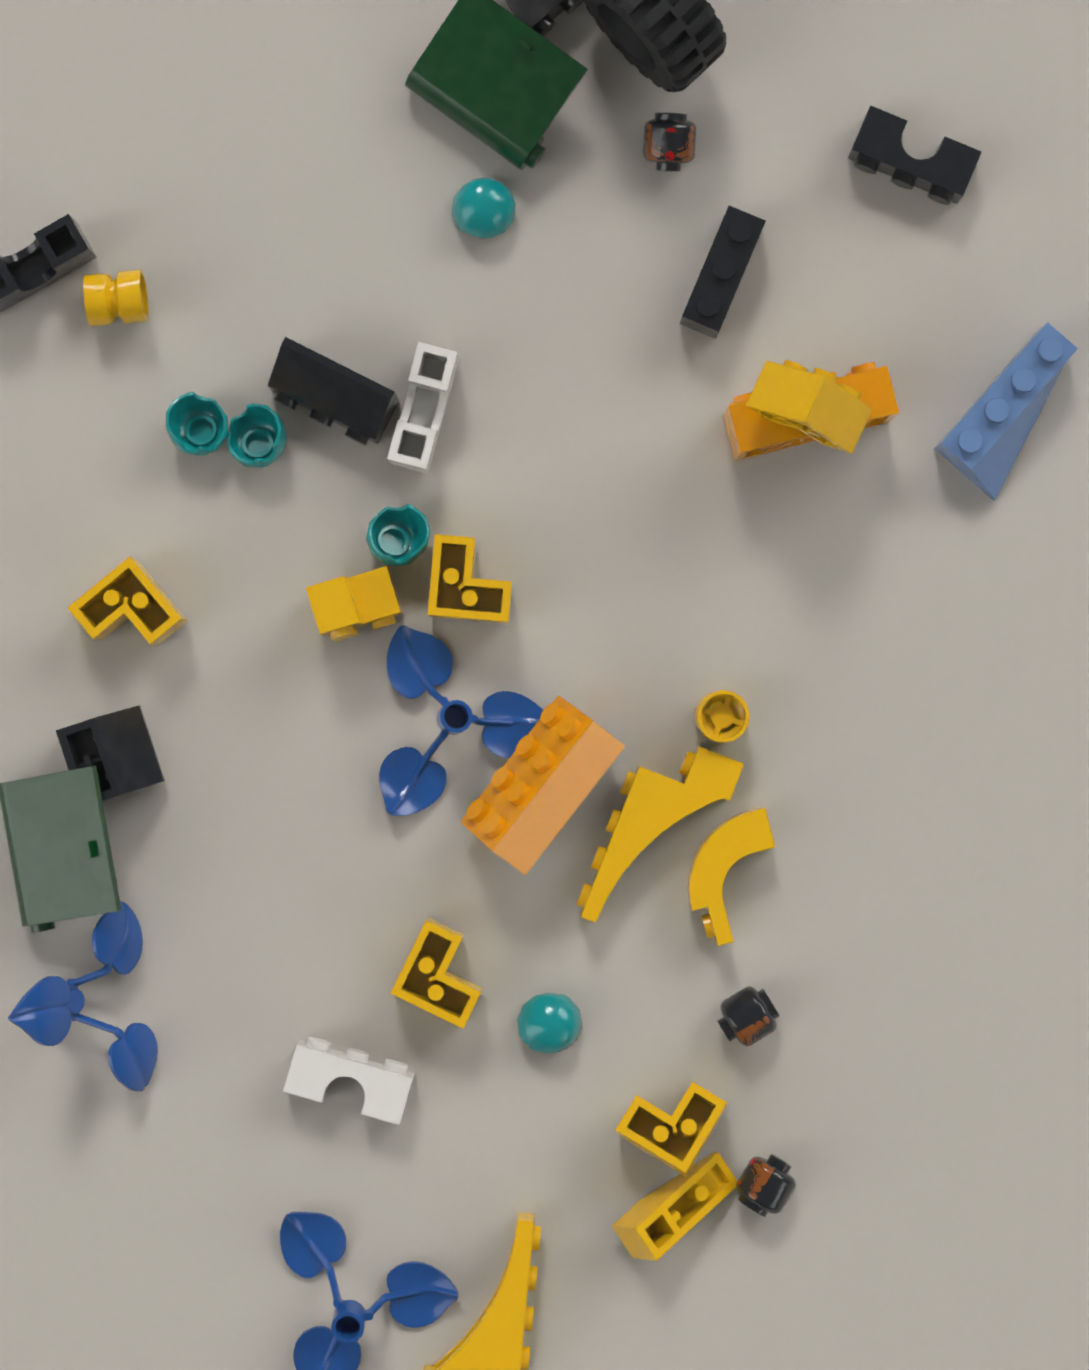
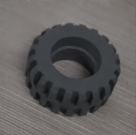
[582,0,727,92]

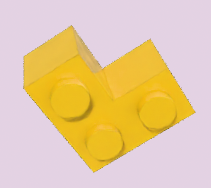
[746,360,873,454]
[427,534,513,624]
[68,556,188,646]
[305,566,403,642]
[390,917,482,1029]
[616,1081,727,1177]

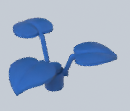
[379,625,543,816]
[8,901,158,1092]
[280,1211,459,1370]

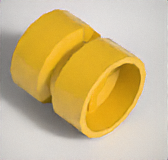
[83,269,149,327]
[694,690,750,743]

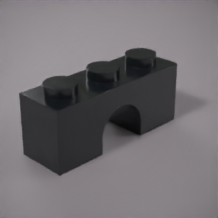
[848,105,982,205]
[680,205,766,339]
[0,214,97,313]

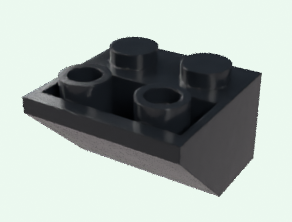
[56,705,165,802]

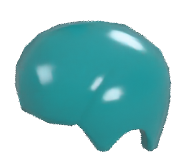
[451,178,516,239]
[166,392,228,456]
[226,403,287,468]
[366,504,430,566]
[517,993,582,1054]

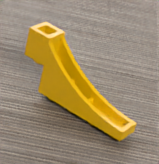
[576,746,744,923]
[423,1212,541,1370]

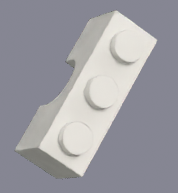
[387,342,459,474]
[283,1037,415,1125]

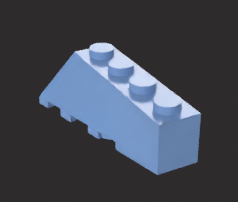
[934,322,1078,501]

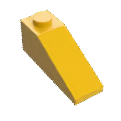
[612,1152,737,1261]

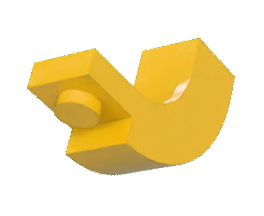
[687,807,776,946]

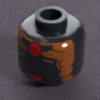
[643,113,696,171]
[717,986,780,1047]
[736,1154,796,1217]

